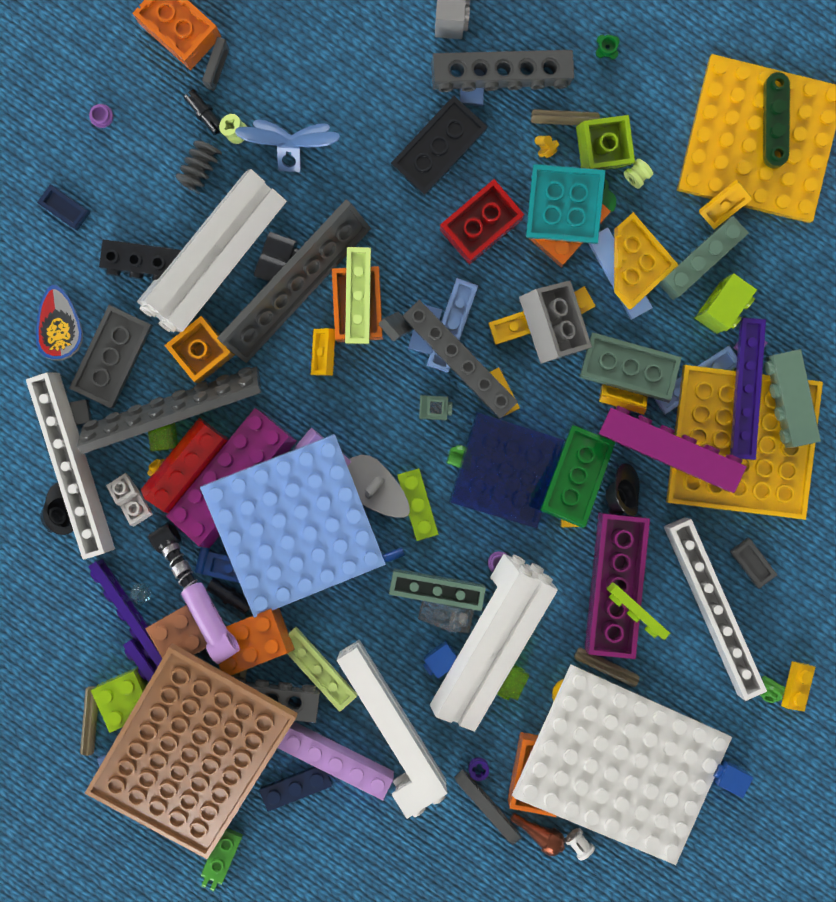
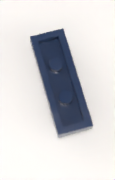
[259,767,333,812]

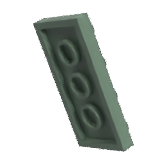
[579,332,682,403]

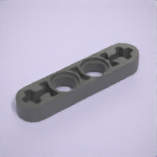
[454,769,522,845]

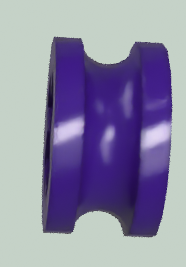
[468,757,489,781]

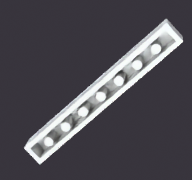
[26,372,115,560]
[663,517,767,701]

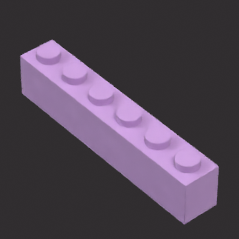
[278,722,394,800]

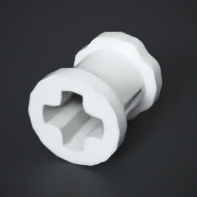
[565,828,595,861]

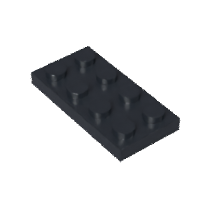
[391,96,488,197]

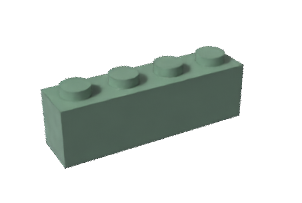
[659,216,749,300]
[765,349,821,448]
[389,568,486,611]

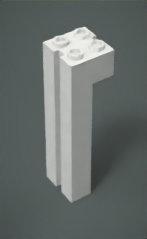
[137,169,287,333]
[430,554,558,731]
[337,640,447,819]

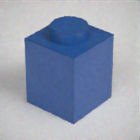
[423,640,458,679]
[713,759,753,798]

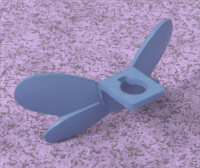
[235,120,340,172]

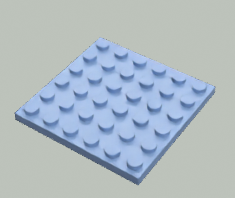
[200,434,386,618]

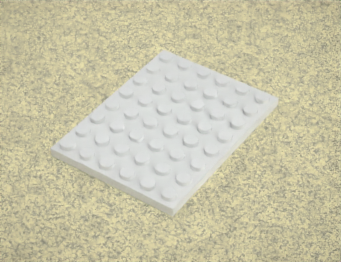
[512,664,732,865]

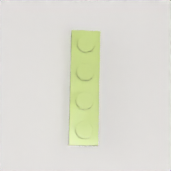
[345,247,371,344]
[287,627,358,712]

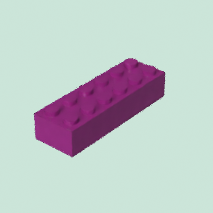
[599,406,747,493]
[166,408,297,548]
[584,512,650,659]

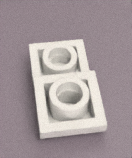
[106,473,153,527]

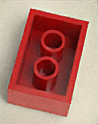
[440,179,525,265]

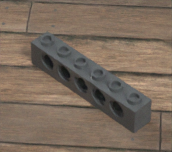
[431,50,574,92]
[403,300,518,419]
[234,677,320,723]

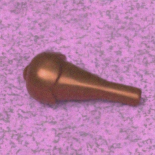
[510,813,565,856]

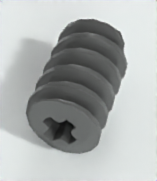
[175,141,222,194]

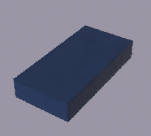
[37,184,90,231]

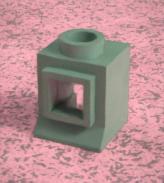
[419,395,452,420]

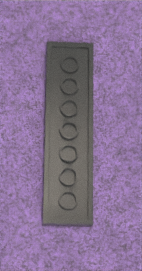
[217,200,371,363]
[77,366,261,454]

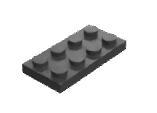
[69,305,153,409]

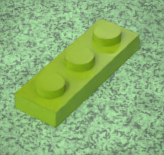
[397,468,439,541]
[607,582,670,640]

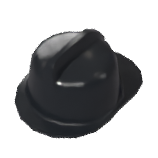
[605,463,640,516]
[40,482,73,535]

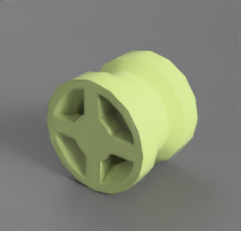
[219,114,247,144]
[623,159,653,189]

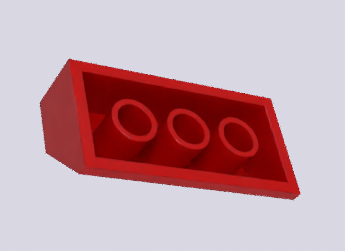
[141,417,229,513]

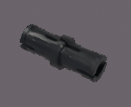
[184,89,221,135]
[206,577,250,615]

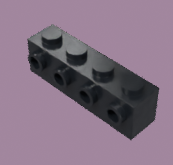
[99,239,181,281]

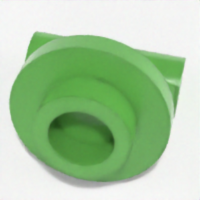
[446,445,472,470]
[760,676,785,703]

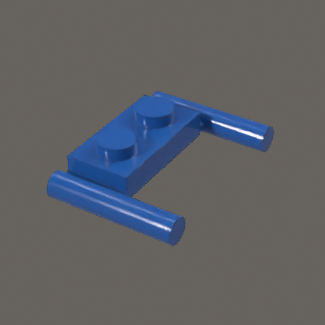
[194,547,239,583]

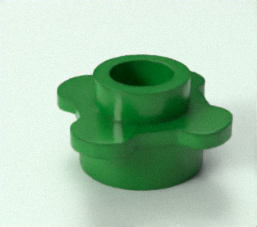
[595,35,620,59]

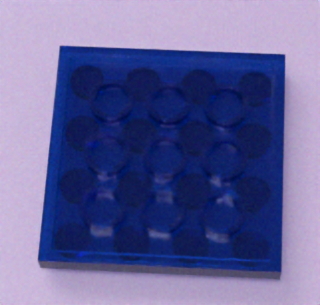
[449,413,564,528]

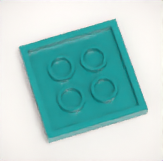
[526,164,606,244]

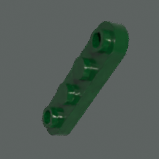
[763,72,790,168]

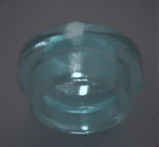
[130,583,151,606]

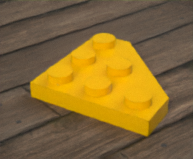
[614,212,678,310]

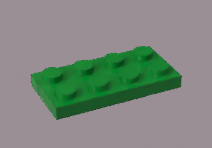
[540,425,615,528]

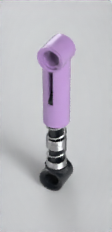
[148,522,240,664]

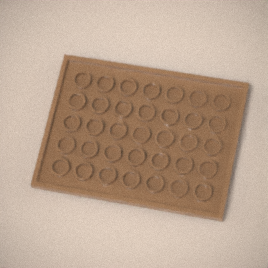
[84,643,298,859]

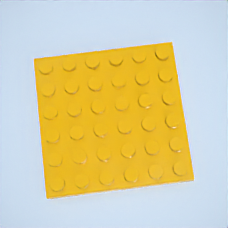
[676,54,836,223]
[666,365,823,520]

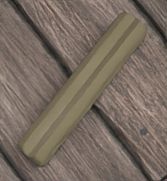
[531,109,600,126]
[574,648,640,687]
[80,686,98,756]

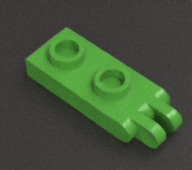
[201,828,243,892]

